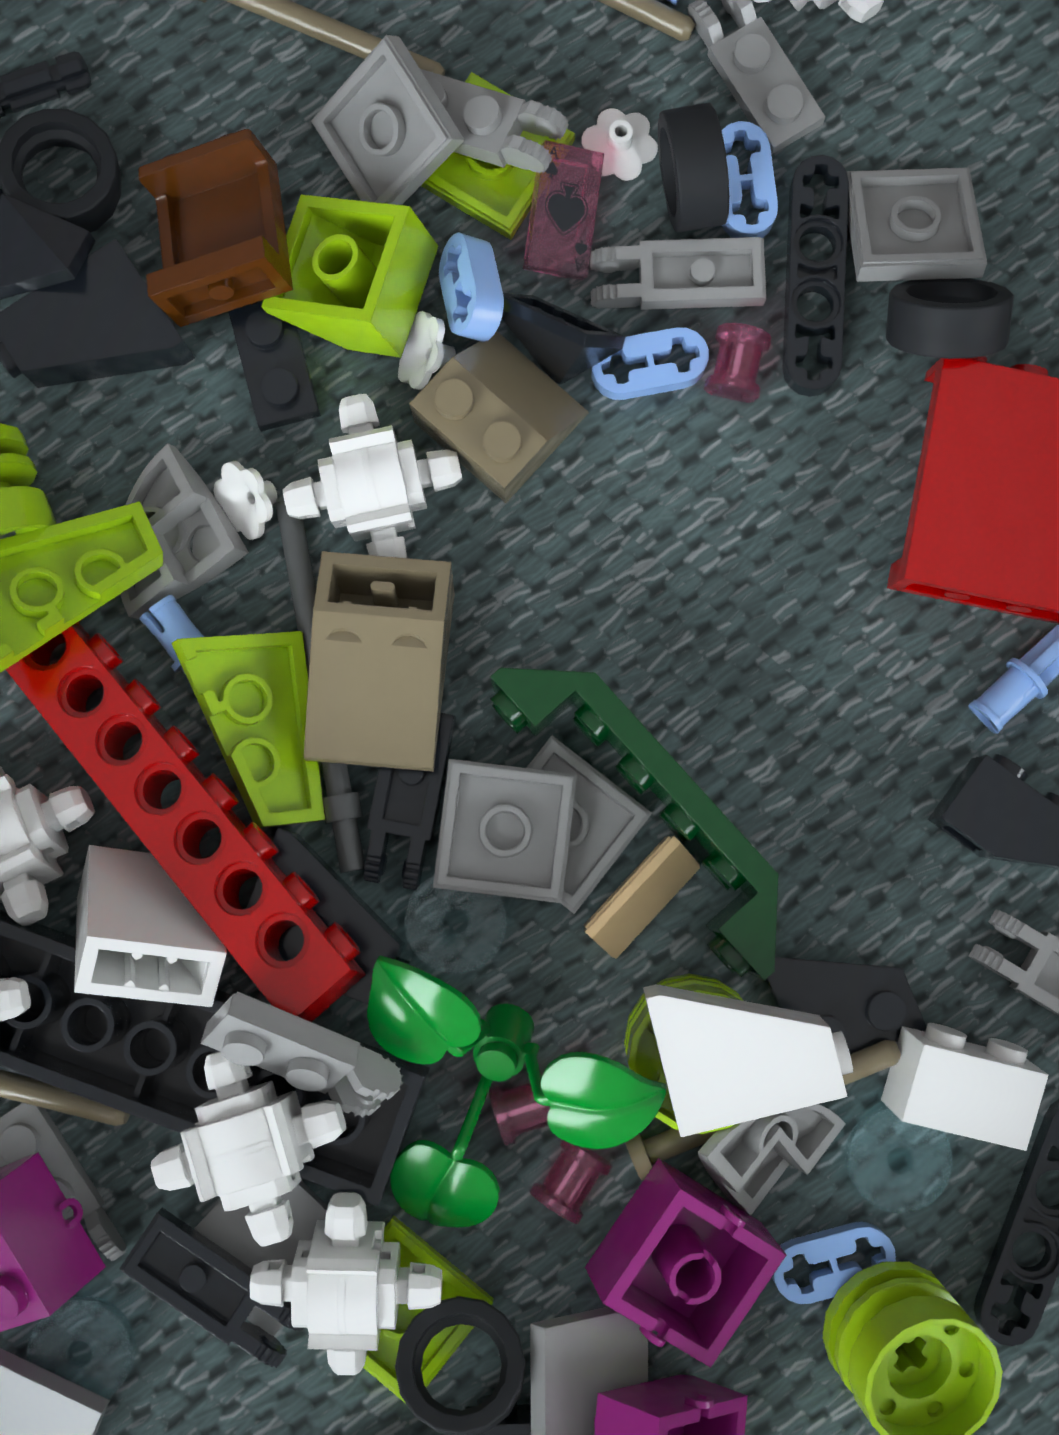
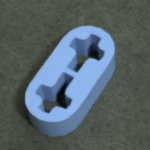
[722,121,778,238]
[439,232,504,342]
[591,327,709,400]
[772,1222,896,1304]

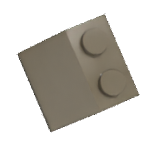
[409,331,589,503]

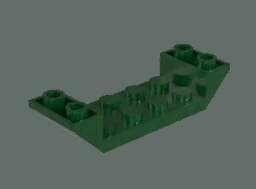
[490,668,779,981]

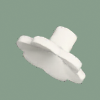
[582,108,658,181]
[398,311,456,390]
[214,461,277,540]

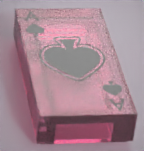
[523,140,604,280]

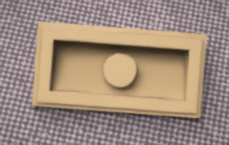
[583,836,700,959]

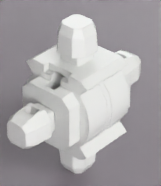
[283,394,463,558]
[0,766,95,926]
[151,1051,346,1246]
[250,1192,442,1375]

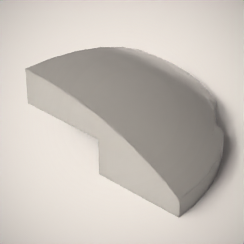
[120,443,249,619]
[698,1104,846,1216]

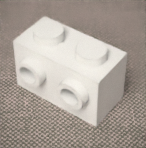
[881,1023,1049,1151]

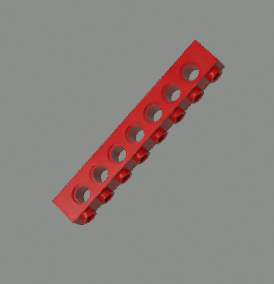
[5,617,366,1022]

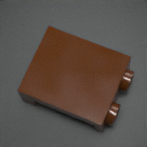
[138,129,293,327]

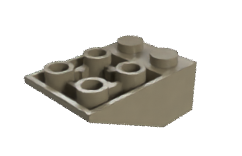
[304,551,455,772]

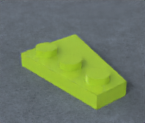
[0,501,163,673]
[171,631,325,828]

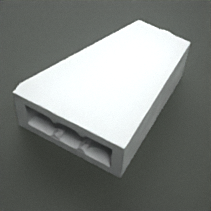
[74,845,227,1007]
[643,984,853,1137]

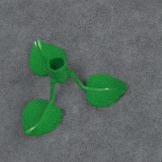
[367,955,667,1227]

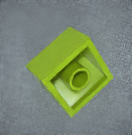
[261,194,438,358]

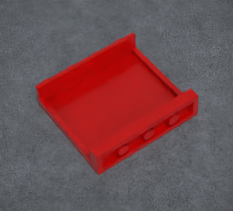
[887,356,1059,624]

